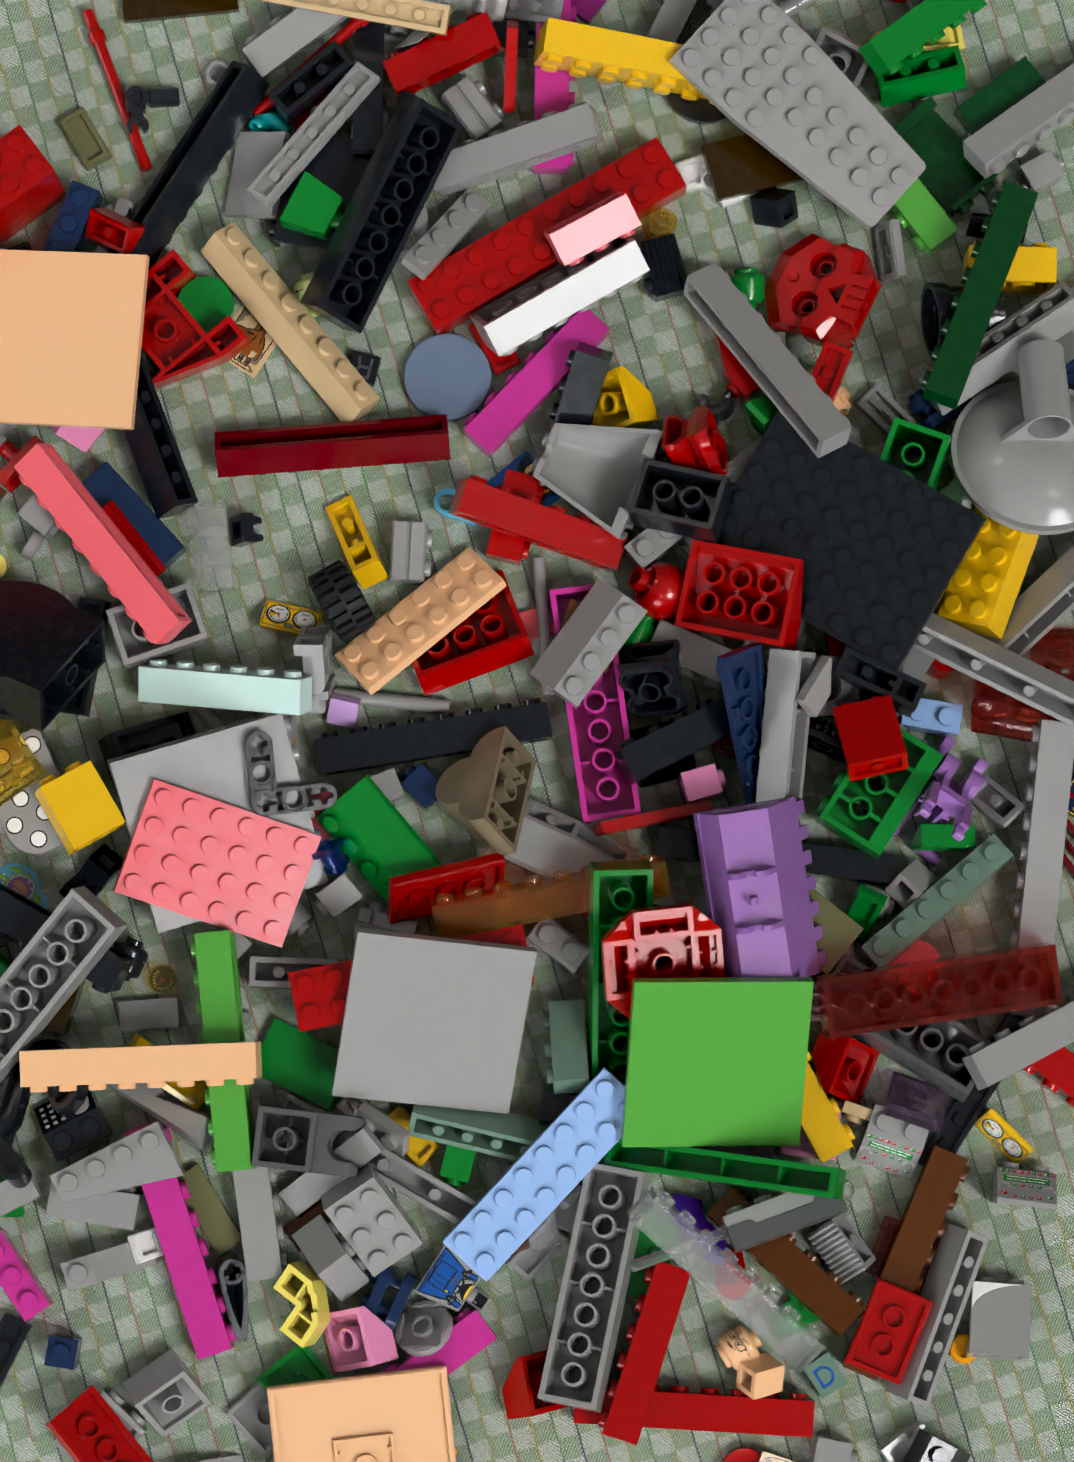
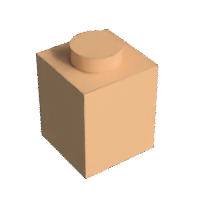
[736,1352,785,1400]

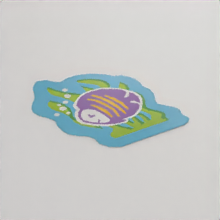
[0,863,50,908]

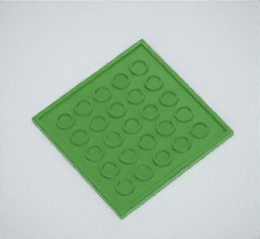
[621,977,814,1147]

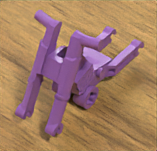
[892,735,989,867]

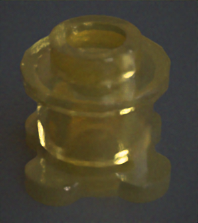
[645,208,677,239]

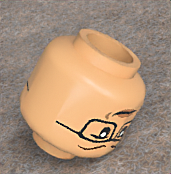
[716,1326,762,1370]

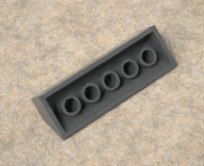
[824,953,992,1103]

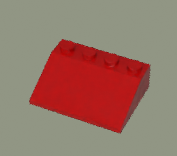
[674,539,804,651]
[412,570,534,696]

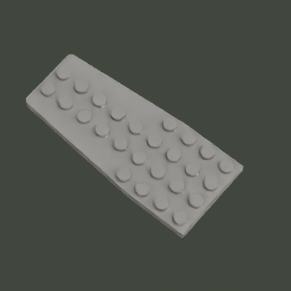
[668,0,926,229]

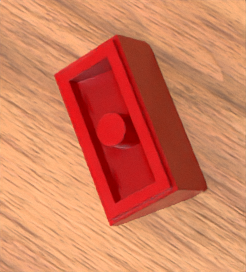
[85,208,145,254]

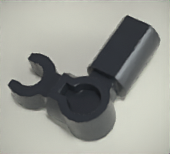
[123,86,180,134]

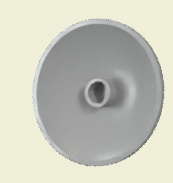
[950,340,1074,535]

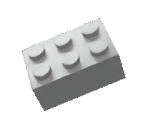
[106,582,211,670]
[320,1163,423,1277]

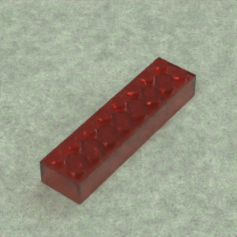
[815,942,1063,1039]

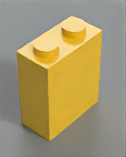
[34,760,126,855]

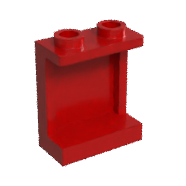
[833,695,909,782]

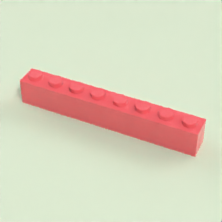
[14,443,192,644]

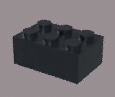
[628,459,734,543]

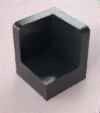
[750,188,799,228]

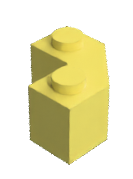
[273,1261,331,1348]

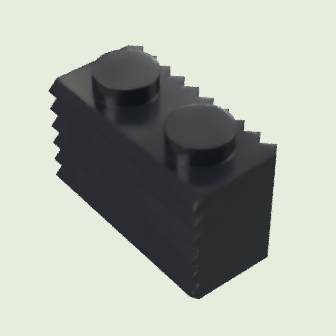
[640,233,687,302]

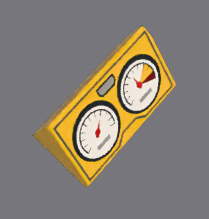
[259,599,323,636]
[974,1108,1034,1163]

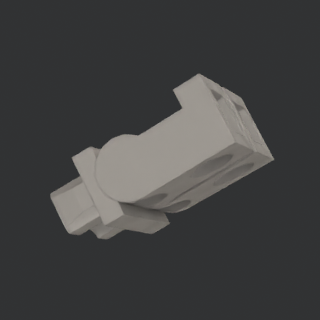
[293,626,336,713]

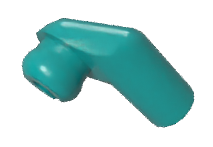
[249,112,292,134]

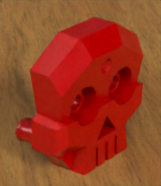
[765,233,882,349]

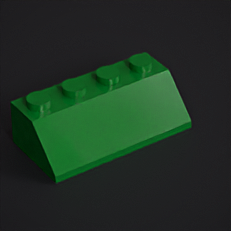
[316,775,443,904]

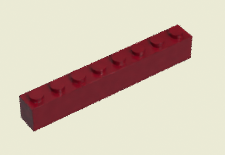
[214,414,451,478]

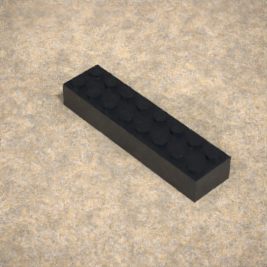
[300,95,463,333]

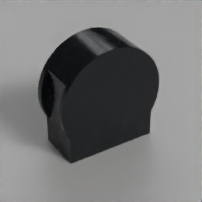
[0,580,106,732]

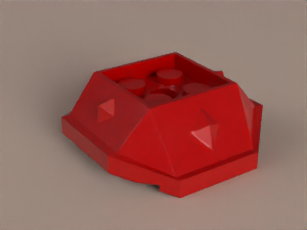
[601,903,725,1019]

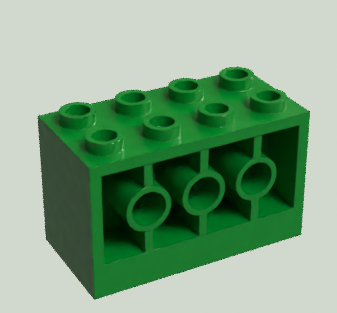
[815,728,944,860]

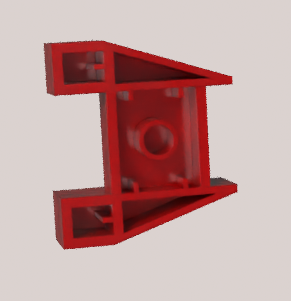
[141,249,251,389]

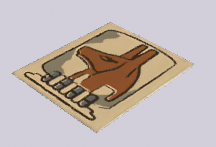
[228,303,277,378]

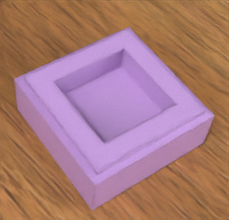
[326,693,361,728]

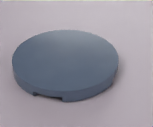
[404,334,491,421]

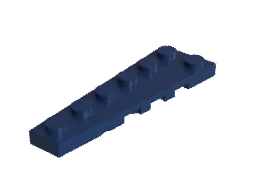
[716,643,765,804]

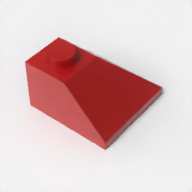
[812,1027,880,1105]
[502,1349,569,1419]

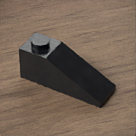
[834,646,927,717]

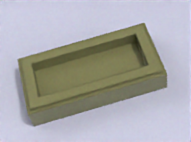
[58,106,112,171]

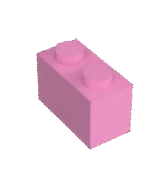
[678,763,726,804]

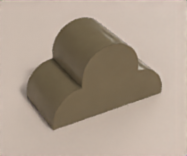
[435,726,536,855]

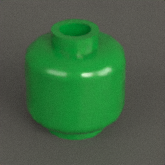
[729,267,765,309]

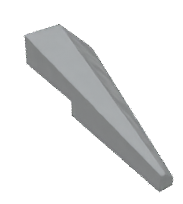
[106,1083,214,1149]

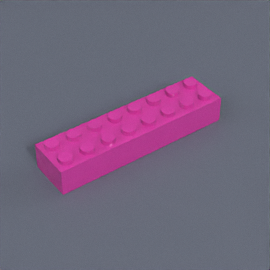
[549,582,641,824]

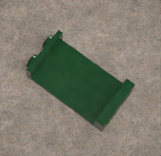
[893,96,998,217]

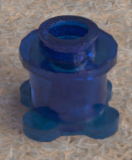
[311,837,350,876]

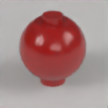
[628,562,685,620]

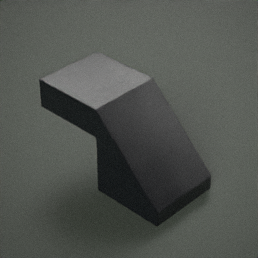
[59,844,123,898]

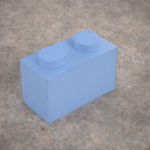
[898,698,964,738]

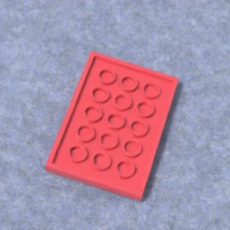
[113,778,322,948]

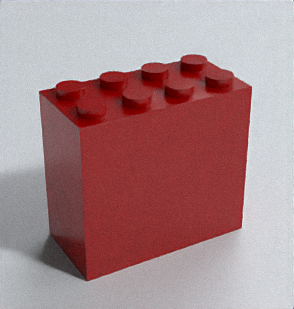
[0,124,66,245]

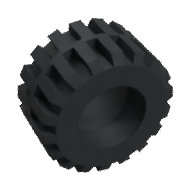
[308,560,375,641]

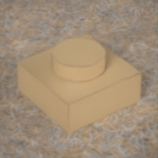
[841,1100,873,1125]

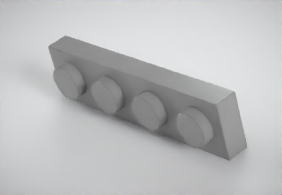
[401,188,492,281]

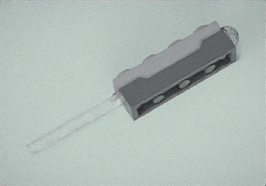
[629,1179,854,1272]

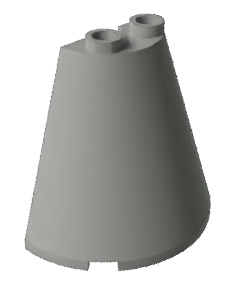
[531,423,663,540]

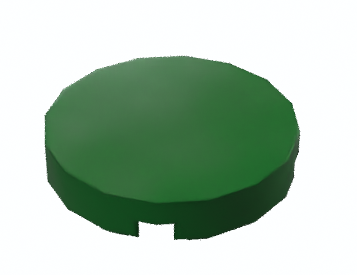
[178,277,235,334]

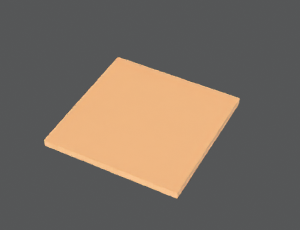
[0,249,150,430]
[267,1365,456,1462]

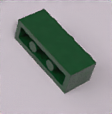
[954,56,1046,136]

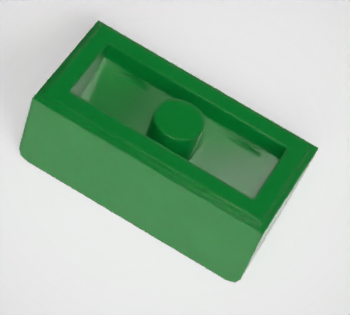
[909,824,976,852]

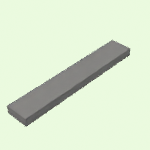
[245,61,381,209]

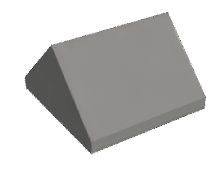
[816,25,870,89]

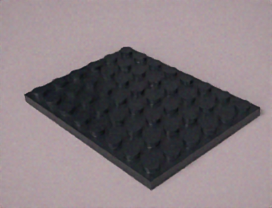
[703,410,987,670]

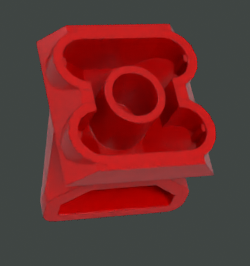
[662,406,729,476]

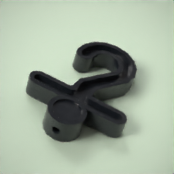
[0,1039,89,1188]

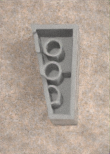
[49,1121,187,1203]

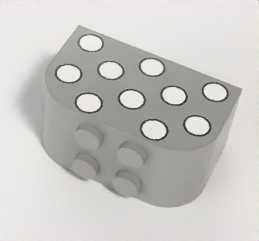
[0,729,66,858]

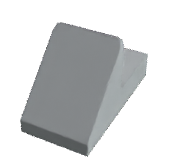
[969,775,1026,828]

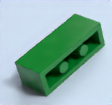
[874,45,966,108]

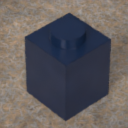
[401,763,438,811]
[44,1333,83,1370]

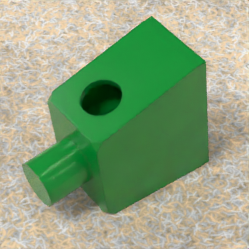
[280,171,344,240]

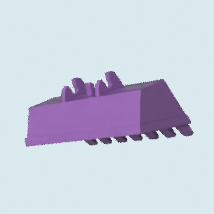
[693,796,827,978]

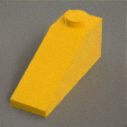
[325,495,389,590]

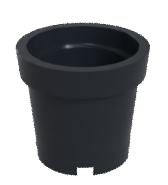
[920,282,1006,357]

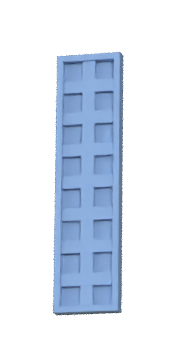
[442,1066,625,1282]

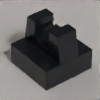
[229,513,263,547]

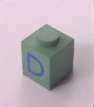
[801,1350,848,1399]

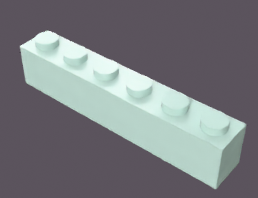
[138,659,312,715]

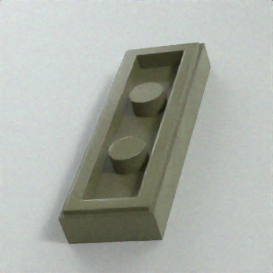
[179,1164,242,1256]

